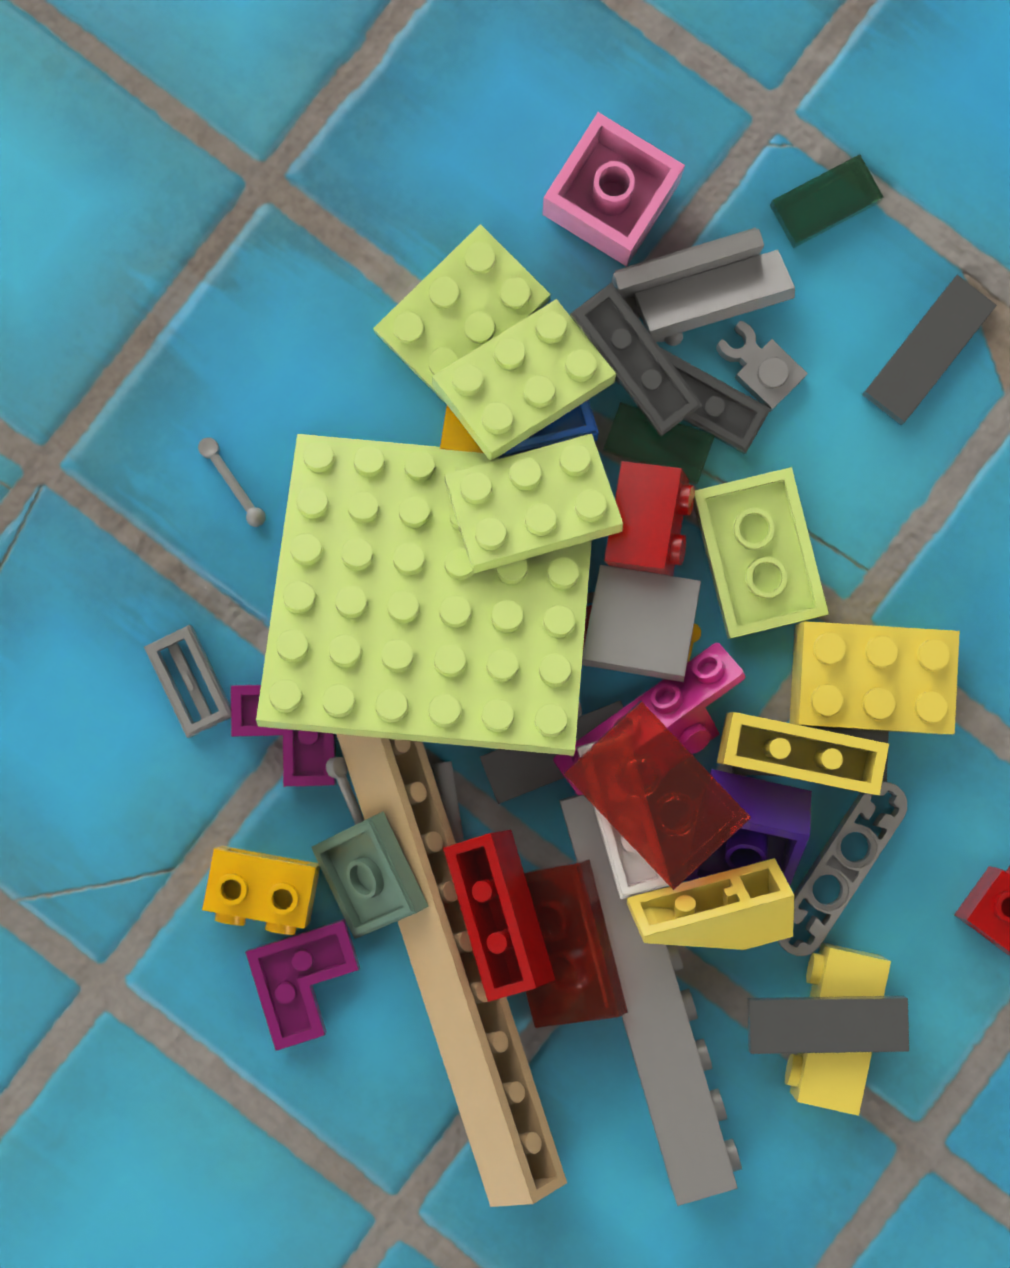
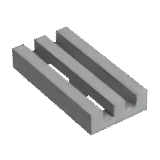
[144,625,231,738]

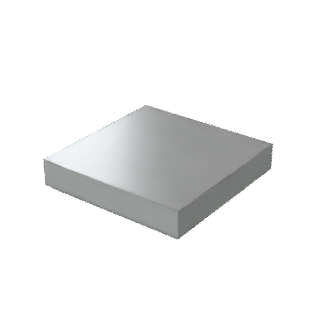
[582,565,701,682]

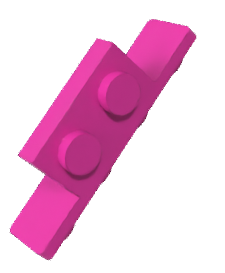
[553,643,746,796]

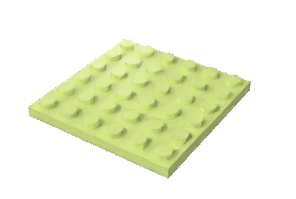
[256,434,592,756]

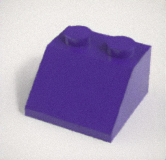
[684,769,812,886]

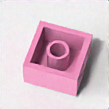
[542,112,685,267]

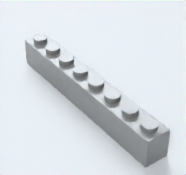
[559,791,742,1206]

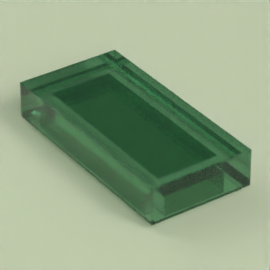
[770,154,884,248]
[602,402,715,485]

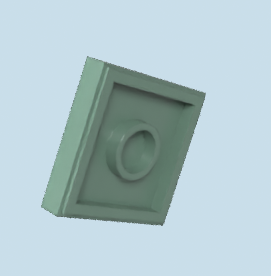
[312,811,429,939]

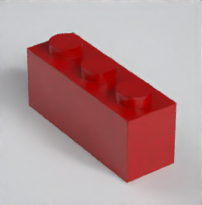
[443,829,556,1002]

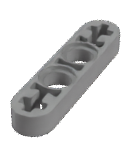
[777,782,907,956]

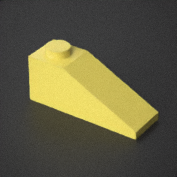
[627,858,795,950]

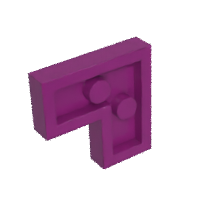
[231,685,336,787]
[245,919,360,1051]

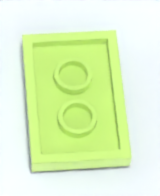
[373,224,551,402]
[432,299,616,461]
[444,433,623,574]
[694,467,829,639]

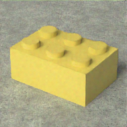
[789,621,960,735]

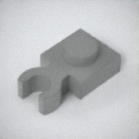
[716,321,808,412]

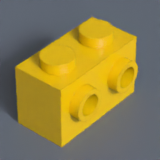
[202,846,320,935]

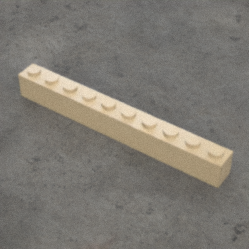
[336,734,567,1207]

